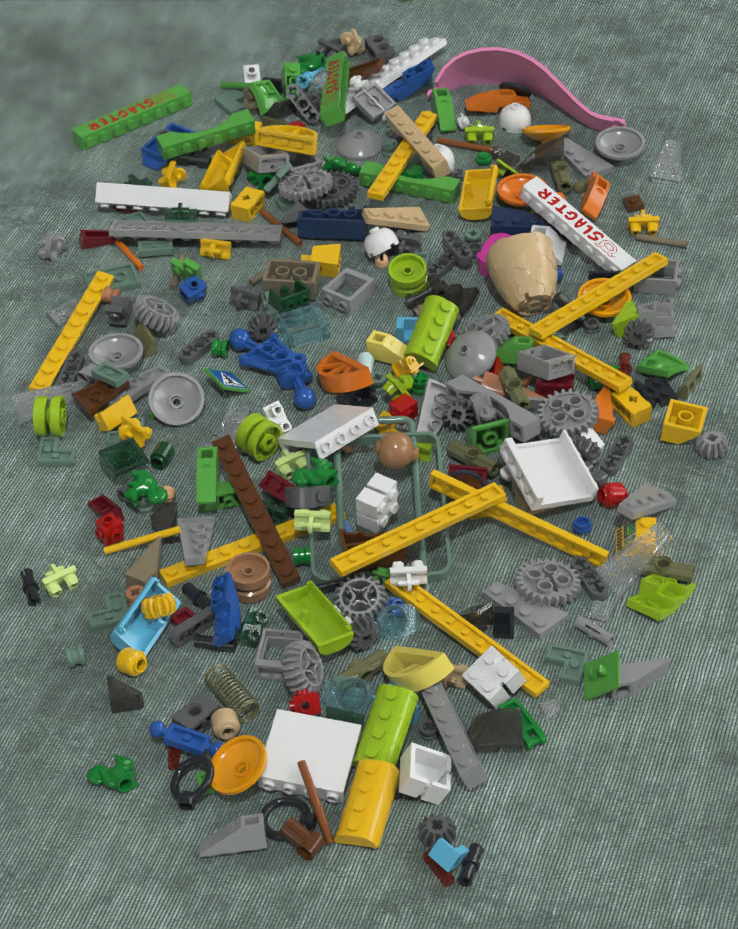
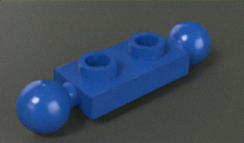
[149,721,223,758]

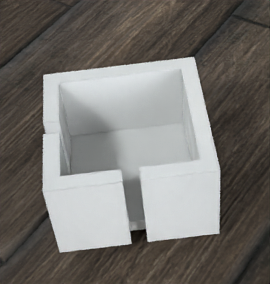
[356,473,399,533]
[462,645,527,710]
[399,743,451,805]

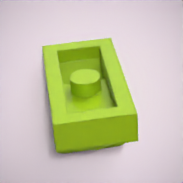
[611,301,640,338]

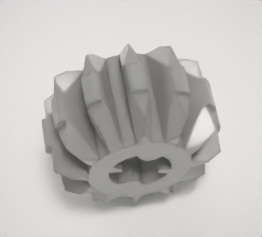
[695,429,728,460]

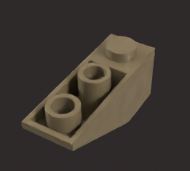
[125,536,163,588]

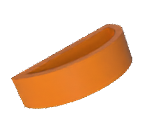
[316,351,374,393]

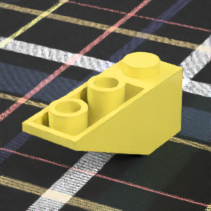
[366,330,420,364]

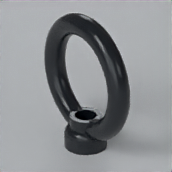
[170,755,214,810]
[260,796,317,841]

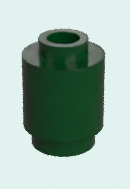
[150,441,175,469]

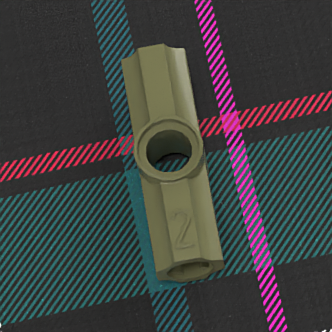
[549,154,573,193]
[499,366,531,410]
[446,439,501,477]
[631,556,695,582]
[330,649,387,695]

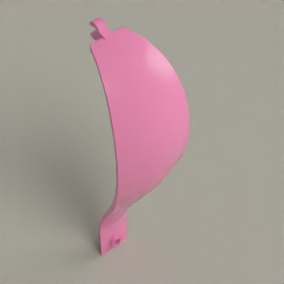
[427,47,626,132]

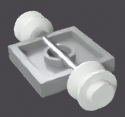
[349,75,397,126]

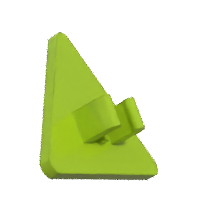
[495,158,519,177]

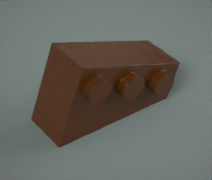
[339,529,406,574]

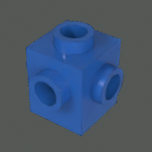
[179,275,207,306]

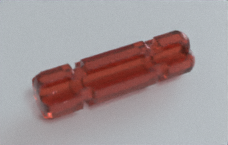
[168,745,180,771]
[423,849,455,887]

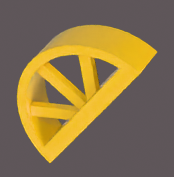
[255,125,318,156]

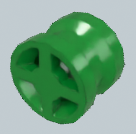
[211,339,229,358]
[411,372,429,395]
[294,546,311,566]

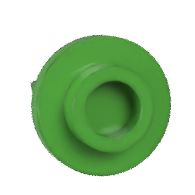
[372,566,390,587]

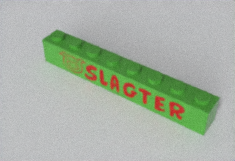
[319,51,350,127]
[72,84,192,151]

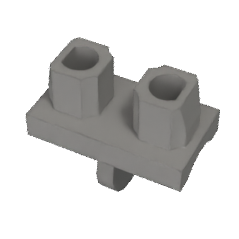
[38,229,67,262]
[470,392,497,425]

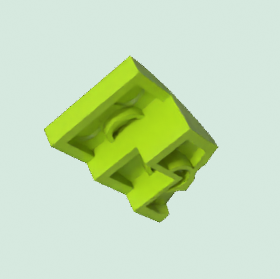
[626,574,696,621]

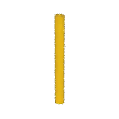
[104,526,181,555]

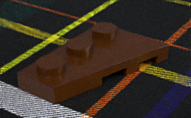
[348,57,385,86]
[72,380,130,416]

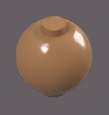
[374,431,419,470]

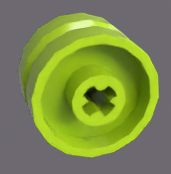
[388,253,428,298]
[33,396,67,437]
[235,413,283,462]

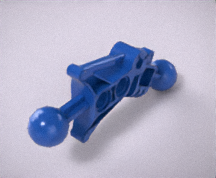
[229,328,316,410]

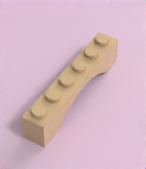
[384,105,451,178]

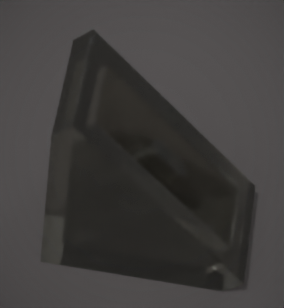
[150,502,178,544]
[459,601,493,632]
[107,675,144,714]

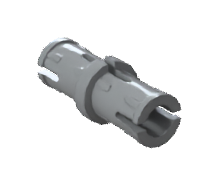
[574,616,616,647]

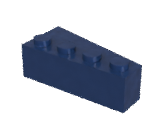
[297,205,369,241]
[490,205,560,236]

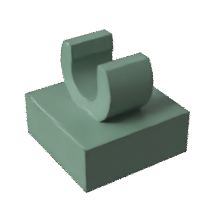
[275,193,296,213]

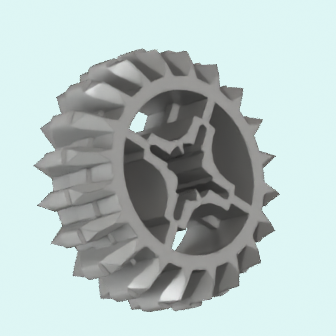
[132,295,180,333]
[333,573,388,622]
[281,640,325,694]

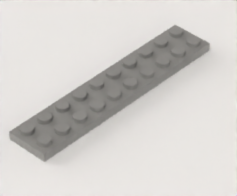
[109,220,283,243]

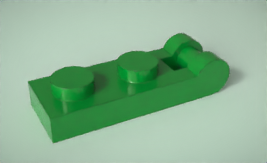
[498,697,547,751]

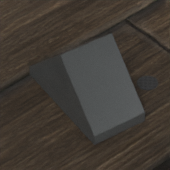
[281,201,308,224]

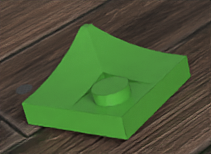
[248,80,287,116]
[637,350,689,378]

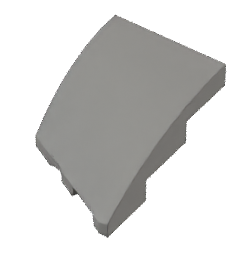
[638,298,676,338]

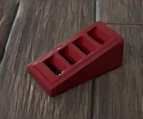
[79,230,117,249]
[87,494,125,522]

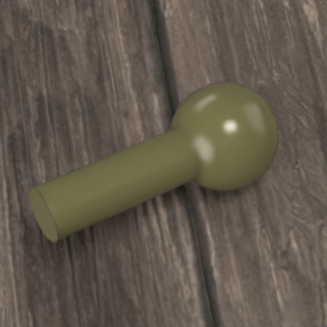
[573,177,589,194]

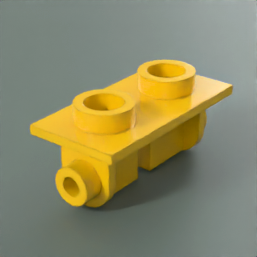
[391,356,424,379]

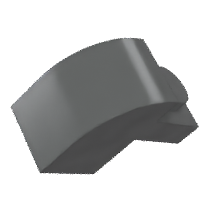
[104,296,133,325]
[285,485,331,508]

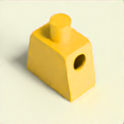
[301,244,342,278]

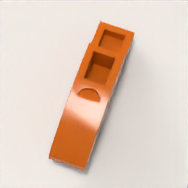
[464,89,531,114]
[581,171,610,220]

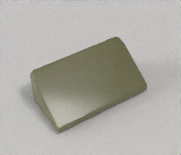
[261,116,292,127]
[133,322,157,358]
[676,364,703,400]

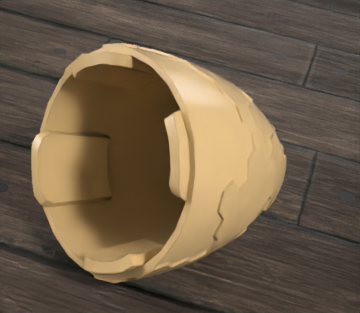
[486,231,557,316]

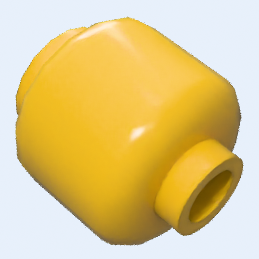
[116,647,147,677]

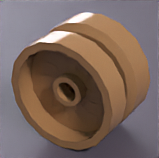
[226,552,272,603]

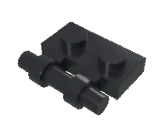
[634,376,678,409]

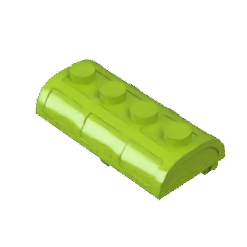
[404,295,459,372]
[275,581,354,655]
[352,684,419,767]

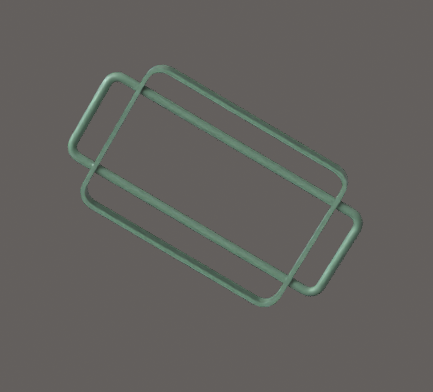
[306,416,452,605]

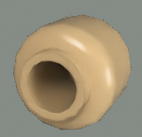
[210,708,240,740]

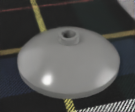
[595,126,645,161]
[336,129,383,161]
[446,330,497,380]
[89,333,143,370]
[149,372,205,426]

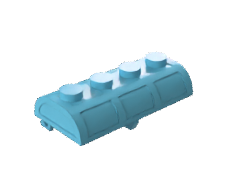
[110,576,182,655]

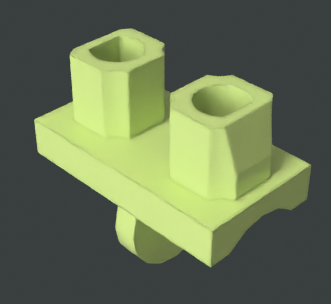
[274,449,307,480]
[294,508,331,534]
[41,563,79,598]

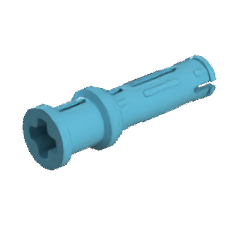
[296,67,325,88]

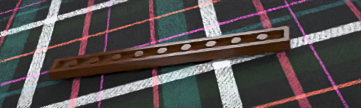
[211,435,301,588]

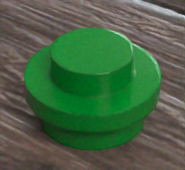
[476,152,492,166]

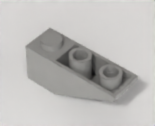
[610,658,670,699]
[199,813,267,857]

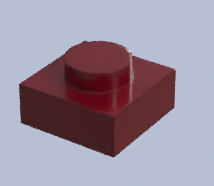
[170,606,195,626]

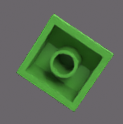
[465,419,509,455]

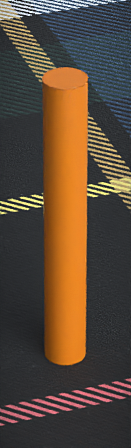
[115,239,144,271]

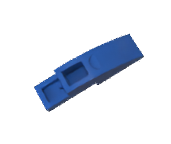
[383,58,435,102]
[210,571,241,647]

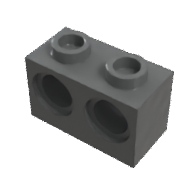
[364,34,395,64]

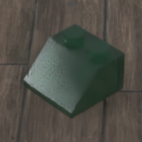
[98,437,150,479]

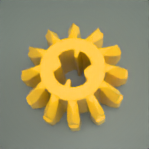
[141,593,176,619]

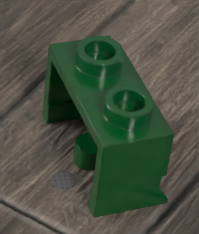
[268,278,311,312]

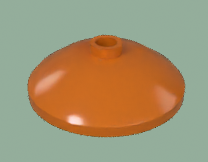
[497,173,546,207]

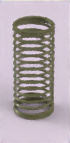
[204,663,260,723]

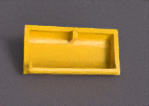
[199,141,246,192]
[458,165,499,221]
[334,759,400,849]

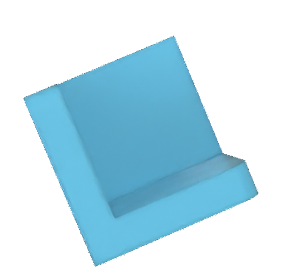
[396,317,418,342]
[428,838,469,872]

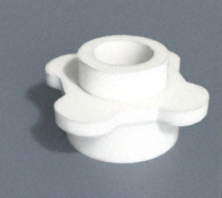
[457,113,470,130]

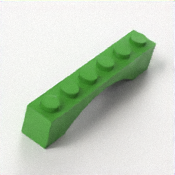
[156,109,256,160]
[359,161,460,204]

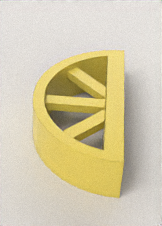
[383,646,455,692]

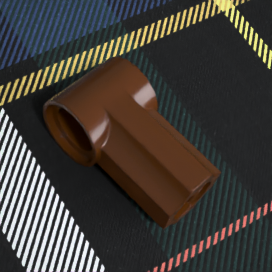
[278,816,325,861]

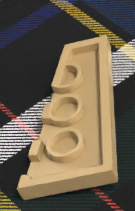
[362,207,430,232]

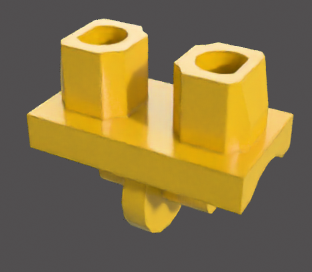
[158,160,187,188]
[627,209,660,237]
[200,238,231,260]
[118,415,152,448]

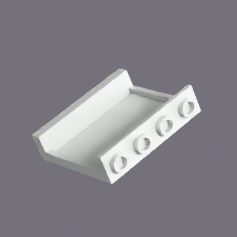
[277,404,379,458]
[499,430,599,511]
[258,709,362,803]

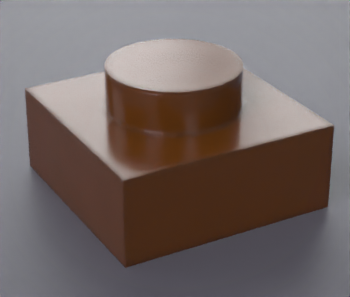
[622,195,644,213]

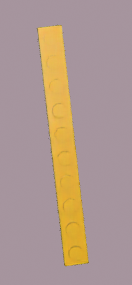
[367,111,438,201]
[529,252,668,340]
[29,271,114,396]
[495,307,632,393]
[429,469,609,570]
[330,482,506,577]
[159,503,346,588]
[384,578,550,699]

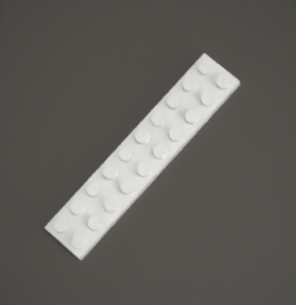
[345,37,447,114]

